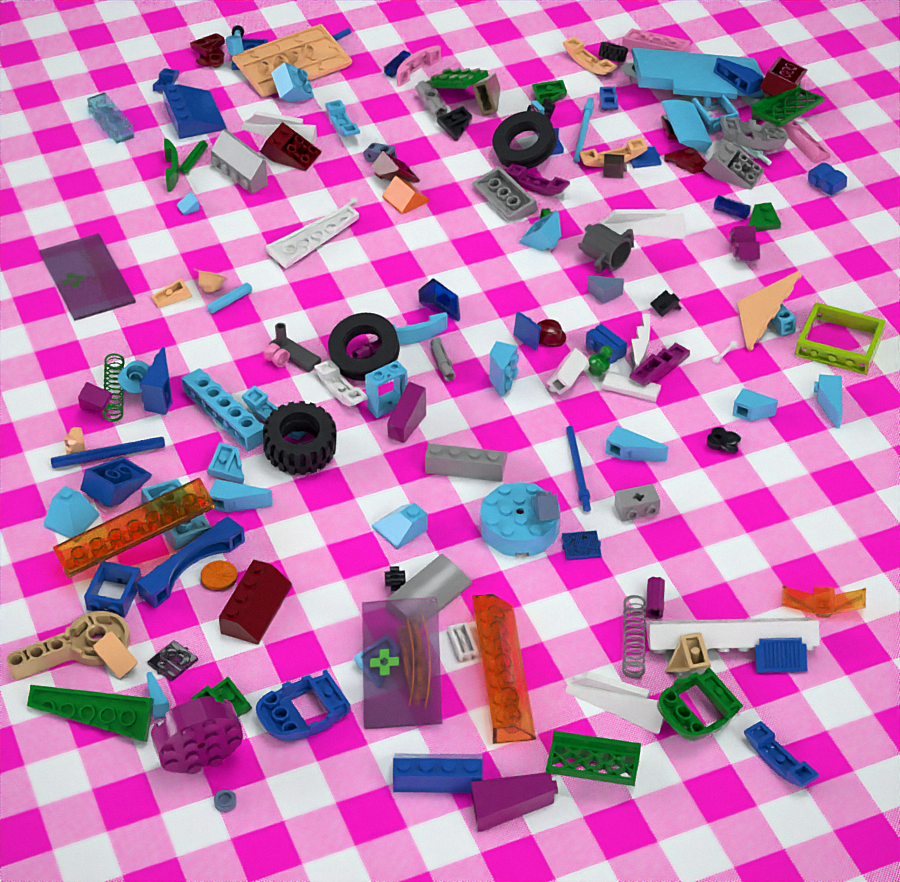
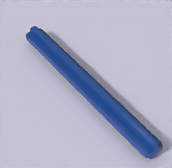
[51,436,165,468]

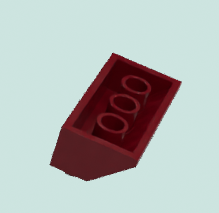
[760,56,808,95]
[219,559,292,645]

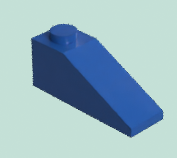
[713,58,764,96]

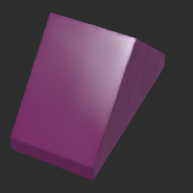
[78,382,113,410]

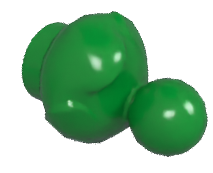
[588,345,613,376]

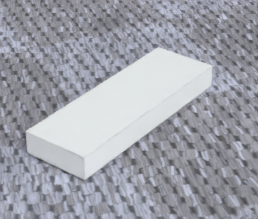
[602,372,661,402]

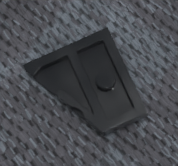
[437,106,473,141]

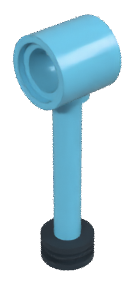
[226,25,244,55]

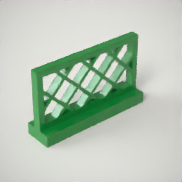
[751,83,825,127]
[546,731,641,786]

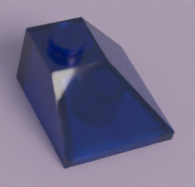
[418,278,460,321]

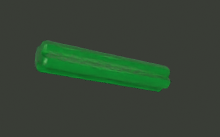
[179,140,208,174]

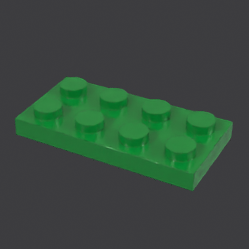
[426,68,489,89]

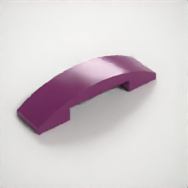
[505,163,570,195]

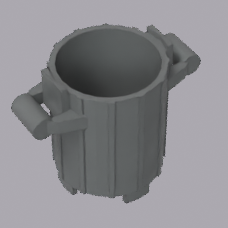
[578,223,634,274]

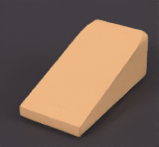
[151,278,192,308]

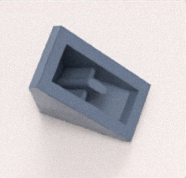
[588,275,624,304]

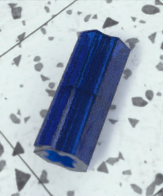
[384,50,411,78]
[713,195,751,220]

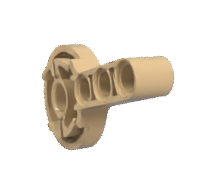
[6,611,130,679]

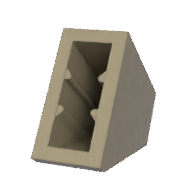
[472,73,501,115]

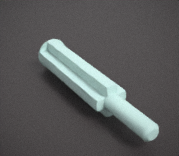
[739,145,772,165]

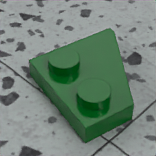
[532,80,567,105]
[749,202,781,232]

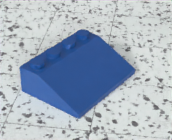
[162,84,227,139]

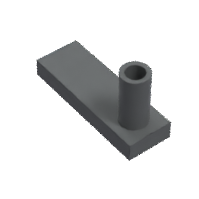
[269,323,321,373]

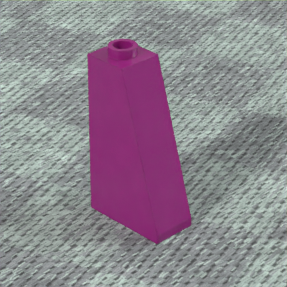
[471,772,558,832]

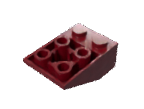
[260,122,322,171]

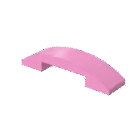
[397,45,441,87]

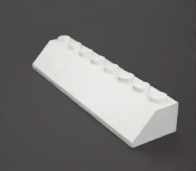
[646,617,820,653]

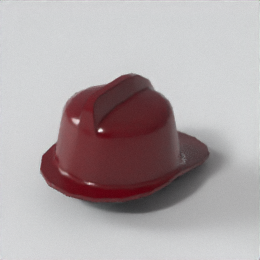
[537,319,567,347]

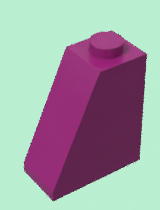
[387,382,426,443]

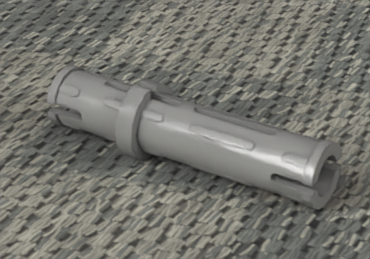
[430,337,456,381]

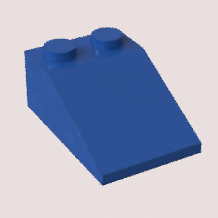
[80,457,152,507]

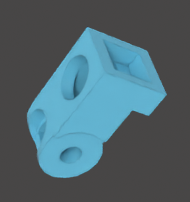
[770,304,796,336]

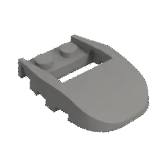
[719,116,788,150]

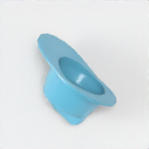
[118,360,149,394]

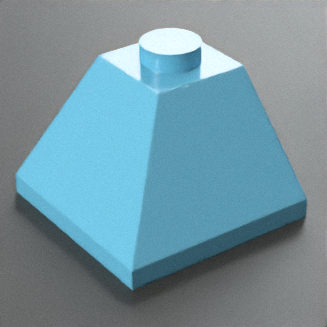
[519,210,561,251]
[43,486,100,541]
[372,503,428,549]

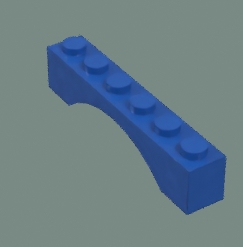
[137,516,245,608]

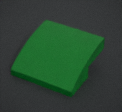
[191,676,252,717]

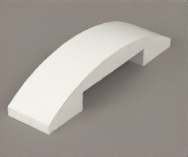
[314,359,368,406]

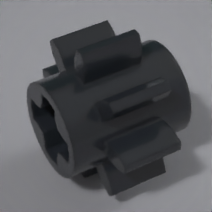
[384,566,406,591]

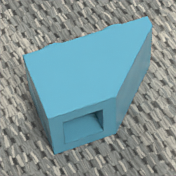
[733,388,778,421]

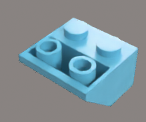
[271,62,314,103]
[490,341,519,397]

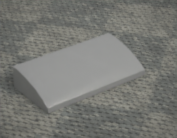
[472,166,538,221]
[386,554,472,629]

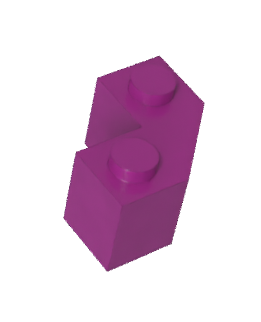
[729,226,760,261]

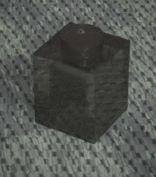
[603,154,627,178]

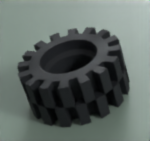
[598,42,628,62]

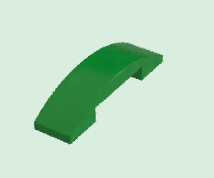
[164,138,180,192]

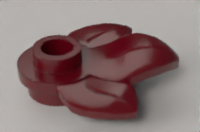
[196,48,225,68]

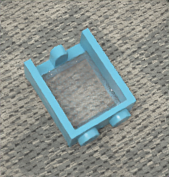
[692,95,739,133]

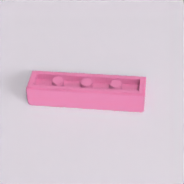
[781,120,831,162]

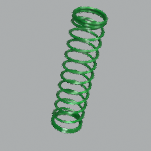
[103,353,125,421]

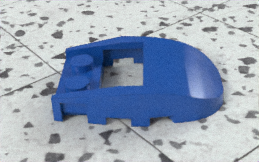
[256,670,351,741]

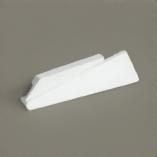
[241,111,317,145]
[600,209,685,239]
[566,671,665,734]

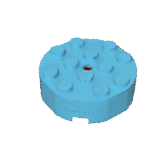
[480,482,560,557]

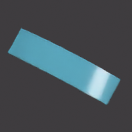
[325,100,360,137]
[377,312,448,345]
[242,385,307,440]

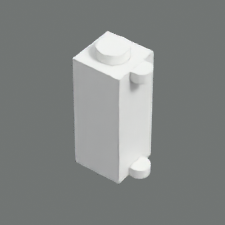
[547,348,589,395]

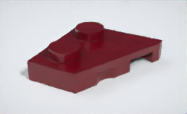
[190,33,225,57]

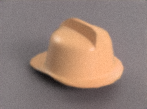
[194,269,228,293]

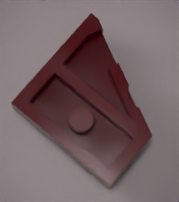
[664,147,707,174]

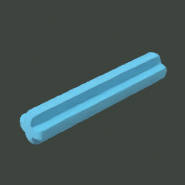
[207,283,252,314]

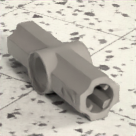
[415,80,447,117]

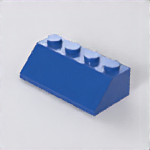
[393,753,483,793]

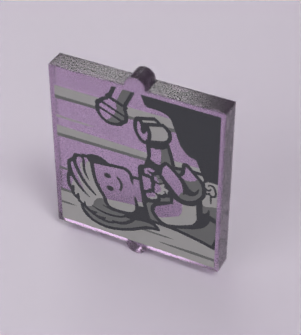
[147,640,198,682]

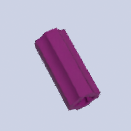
[646,576,665,619]

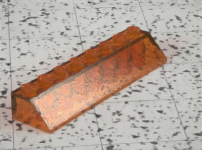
[52,477,216,579]
[472,594,536,744]

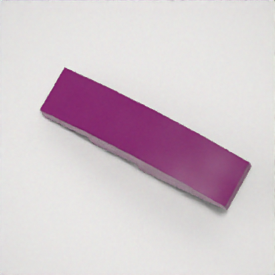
[629,342,690,386]

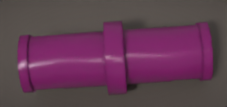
[352,338,382,359]

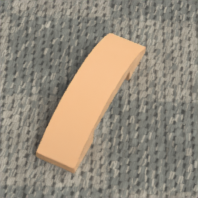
[562,37,617,75]
[579,137,648,167]

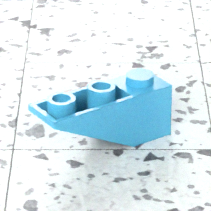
[606,426,669,462]
[208,479,273,513]

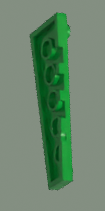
[27,685,154,742]

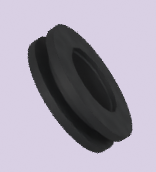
[492,111,557,169]
[328,312,400,381]

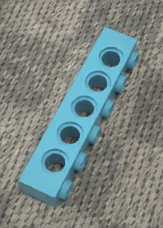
[181,368,264,451]

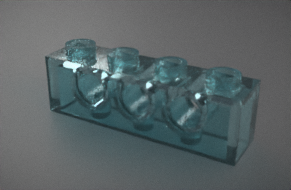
[87,92,134,144]

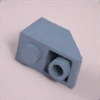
[531,490,560,521]

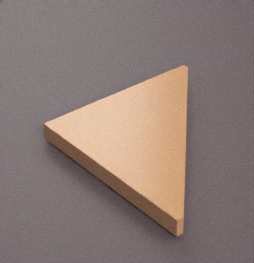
[737,271,802,351]

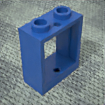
[84,561,142,617]

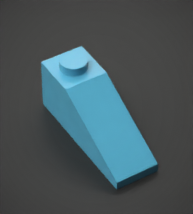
[814,374,843,428]

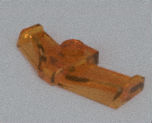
[782,585,866,618]

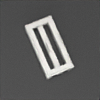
[447,622,479,662]

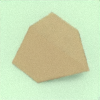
[665,633,711,672]

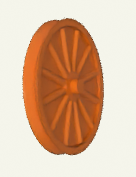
[201,560,237,590]

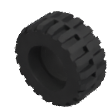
[263,401,337,475]

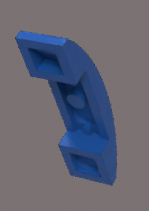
[744,721,819,788]

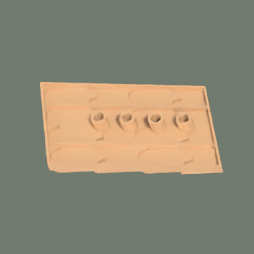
[232,24,353,97]

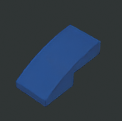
[153,68,179,92]
[599,86,618,109]

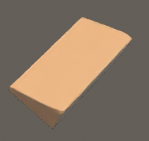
[92,631,138,679]

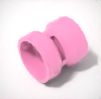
[264,343,290,367]

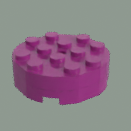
[151,697,243,774]

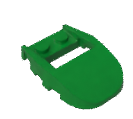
[657,668,743,741]

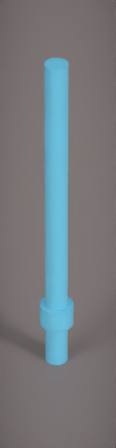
[573,98,594,162]

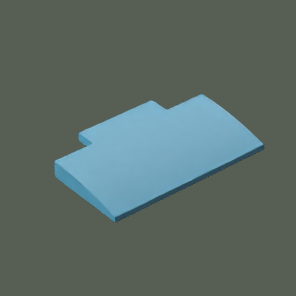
[632,47,765,99]

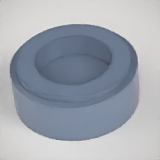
[214,789,237,812]

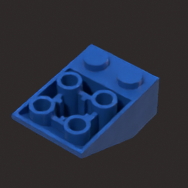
[140,347,173,415]

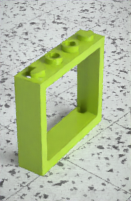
[795,302,886,375]

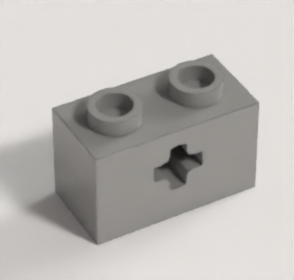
[614,484,660,521]

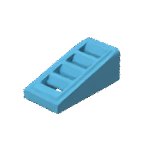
[146,672,170,719]

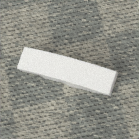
[631,314,650,371]

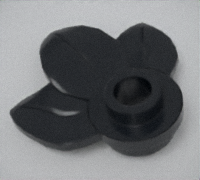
[707,427,741,453]

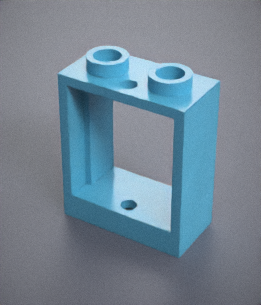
[365,360,408,418]

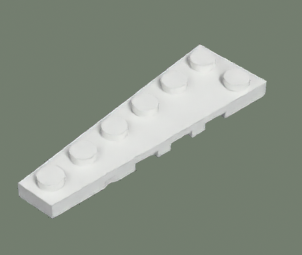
[265,205,359,268]

